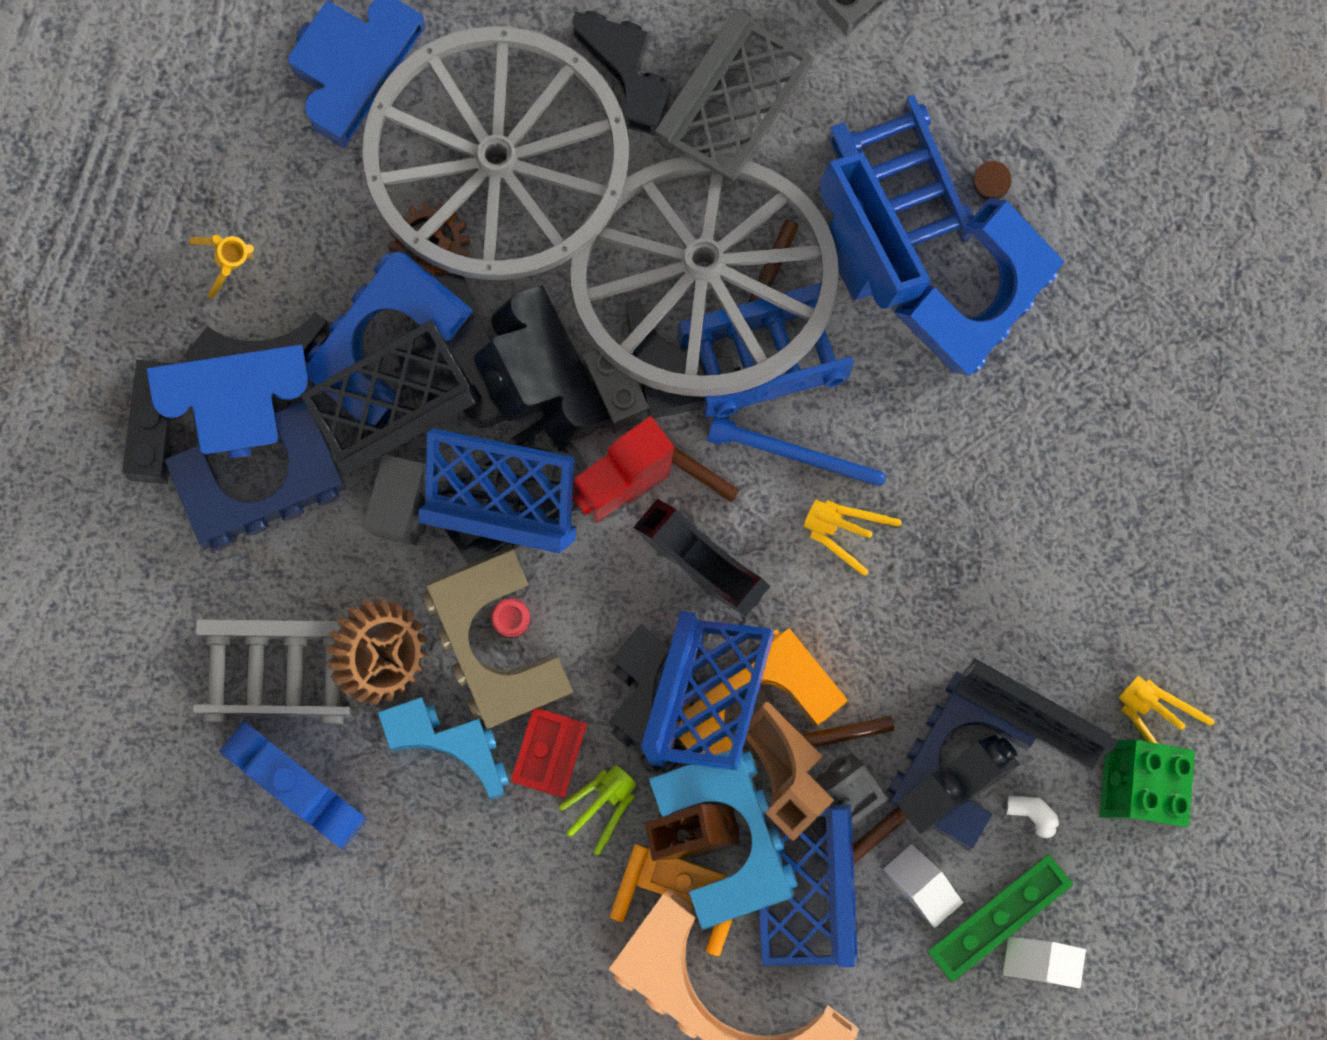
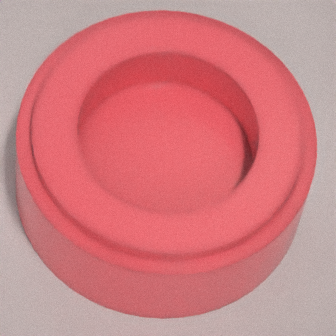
[491,598,530,638]

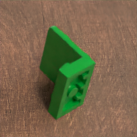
[1099,740,1195,827]

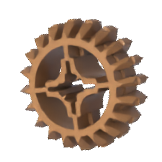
[324,599,428,704]

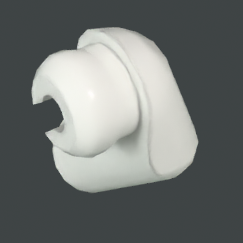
[1006,795,1059,838]

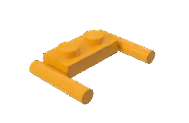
[609,843,733,956]

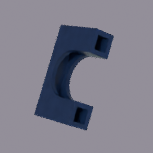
[164,401,346,551]
[887,666,1035,850]

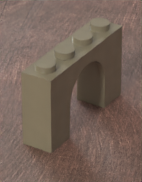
[422,546,573,729]

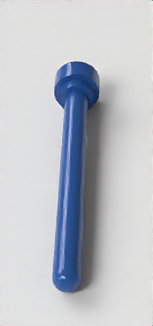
[706,415,886,486]

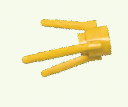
[189,235,254,299]
[804,499,902,576]
[1118,675,1214,743]

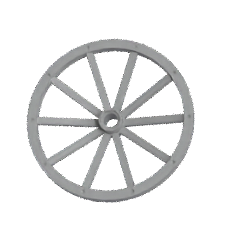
[362,26,629,280]
[570,155,838,397]

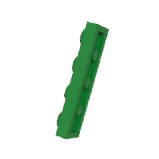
[926,854,1074,983]

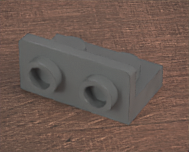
[810,754,888,845]

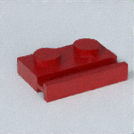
[510,708,588,799]

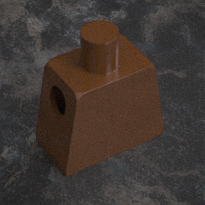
[645,804,740,861]

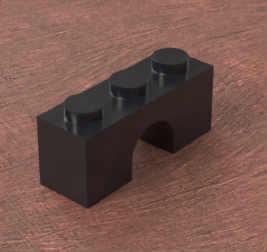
[122,360,175,484]

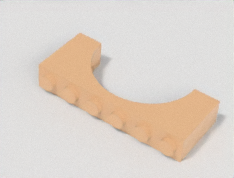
[609,888,859,1040]

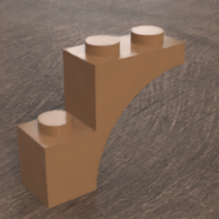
[746,701,834,841]

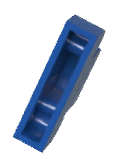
[288,0,426,148]
[820,152,931,309]
[146,345,308,458]
[219,721,368,850]

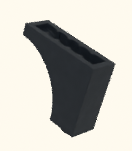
[625,299,741,419]

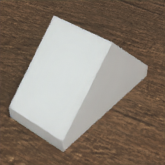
[882,844,963,929]
[1002,936,1086,988]

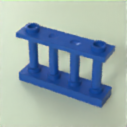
[828,94,974,246]
[676,282,854,418]

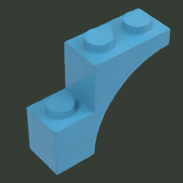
[378,697,510,800]

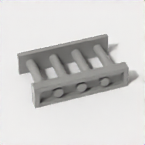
[193,619,353,725]

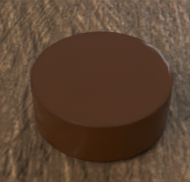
[973,161,1012,200]

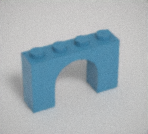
[649,750,798,929]

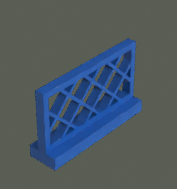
[418,428,576,553]
[641,611,774,771]
[759,804,858,967]

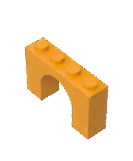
[676,628,848,778]

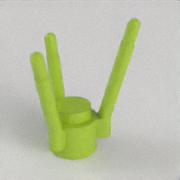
[558,765,638,856]

